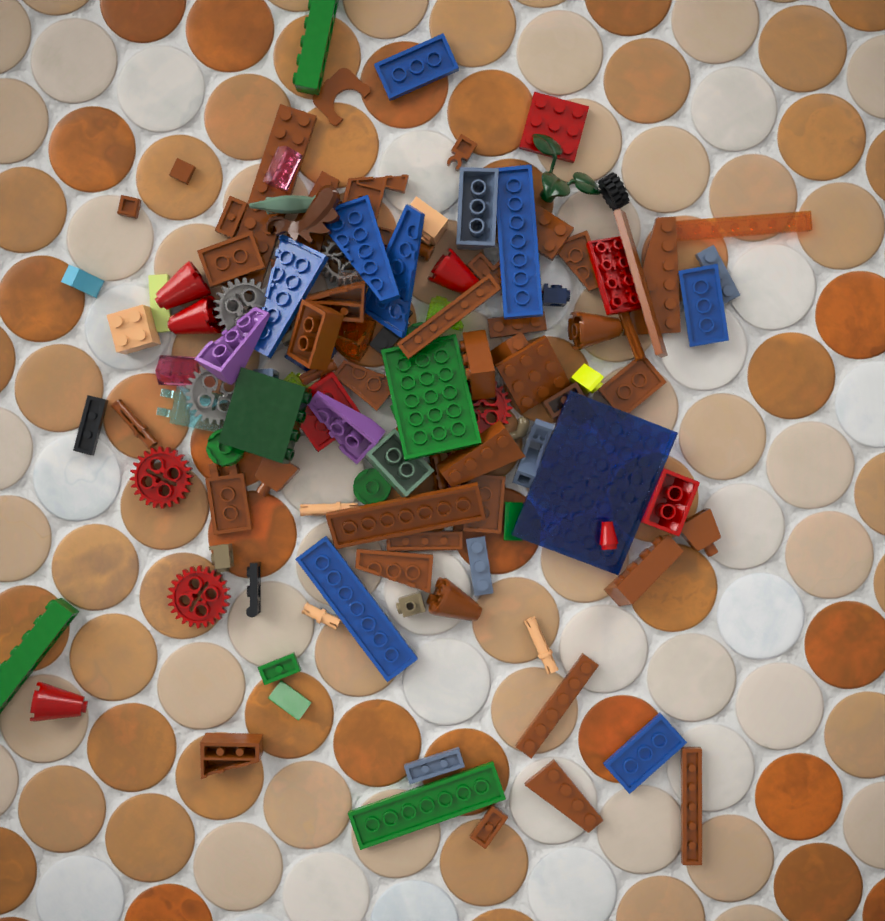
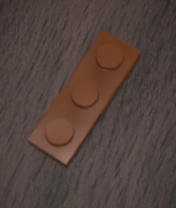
[487,311,547,339]

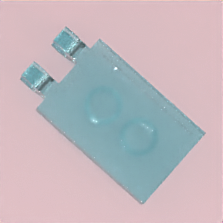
[156,386,229,432]

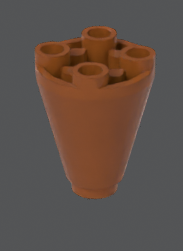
[426,577,482,621]

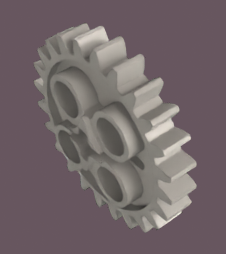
[213,278,267,331]
[185,366,238,425]

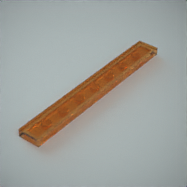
[676,211,813,241]

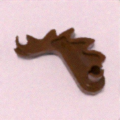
[266,185,342,244]

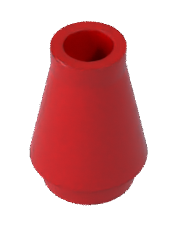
[599,521,619,550]

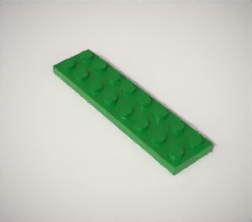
[348,761,506,850]

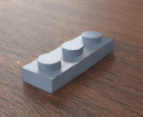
[695,245,740,304]
[466,536,493,596]
[404,747,465,784]

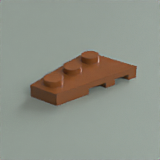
[558,230,599,292]
[334,360,390,411]

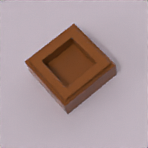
[169,158,196,185]
[117,195,142,219]

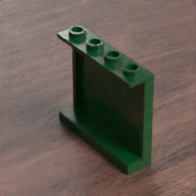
[218,367,312,464]

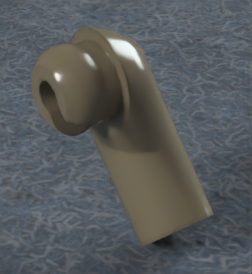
[509,417,530,441]

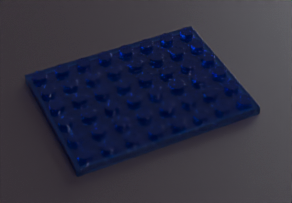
[511,390,678,575]

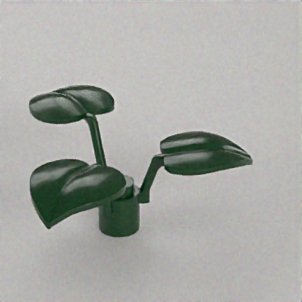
[532,134,601,203]

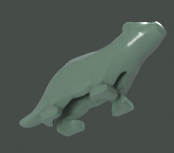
[249,195,316,214]

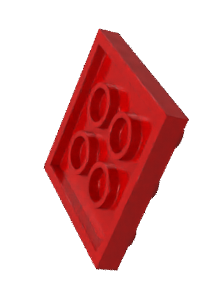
[519,92,589,163]
[300,371,361,452]

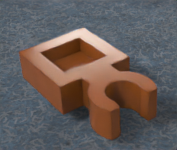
[447,134,477,172]

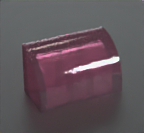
[262,146,303,191]
[155,355,199,386]

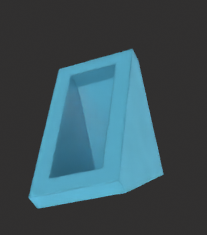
[61,265,104,298]

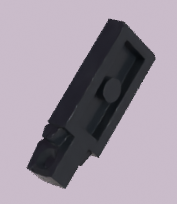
[369,310,413,355]

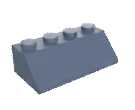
[456,167,499,250]

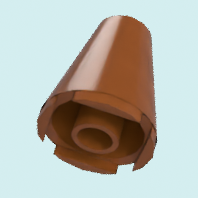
[568,311,624,350]

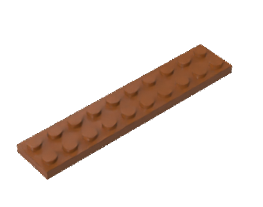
[222,104,317,295]

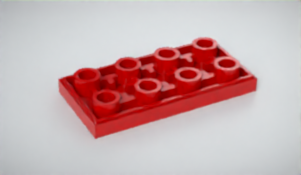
[586,236,642,316]

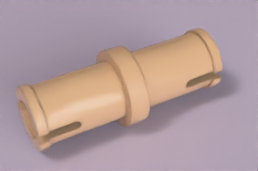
[301,602,341,630]

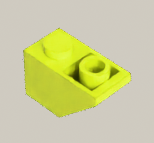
[569,363,604,395]

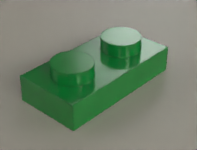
[258,652,301,685]

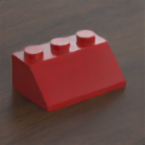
[638,468,700,537]

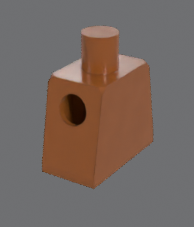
[255,457,300,497]
[680,508,721,557]

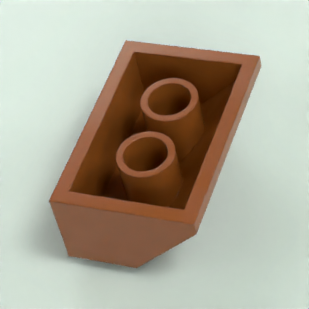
[286,299,344,370]

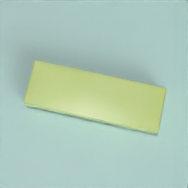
[148,274,172,333]

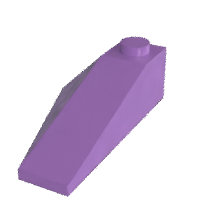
[195,307,270,385]
[307,391,386,464]

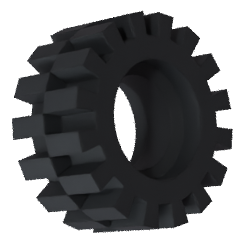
[598,172,630,211]

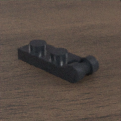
[246,562,261,618]

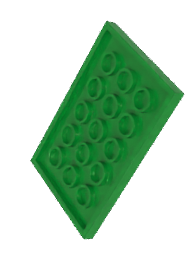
[381,334,482,461]

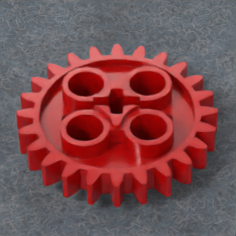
[468,381,513,434]
[129,446,194,509]
[167,565,231,628]

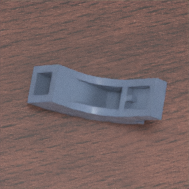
[512,419,554,489]

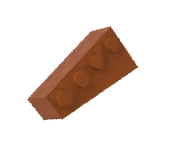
[437,420,526,487]
[604,534,684,606]

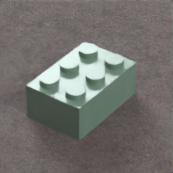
[365,428,434,497]

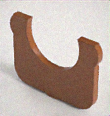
[313,68,371,126]

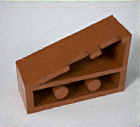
[305,280,367,323]
[459,329,495,400]
[200,733,263,779]

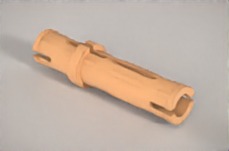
[300,502,359,516]
[524,616,559,674]

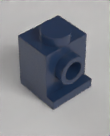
[542,283,570,307]

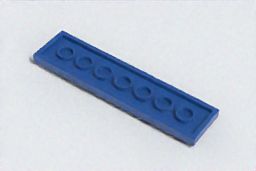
[497,164,543,320]
[295,536,418,682]

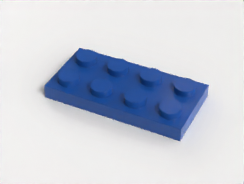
[374,33,459,101]
[678,264,729,347]
[603,713,687,794]

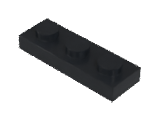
[73,395,108,456]

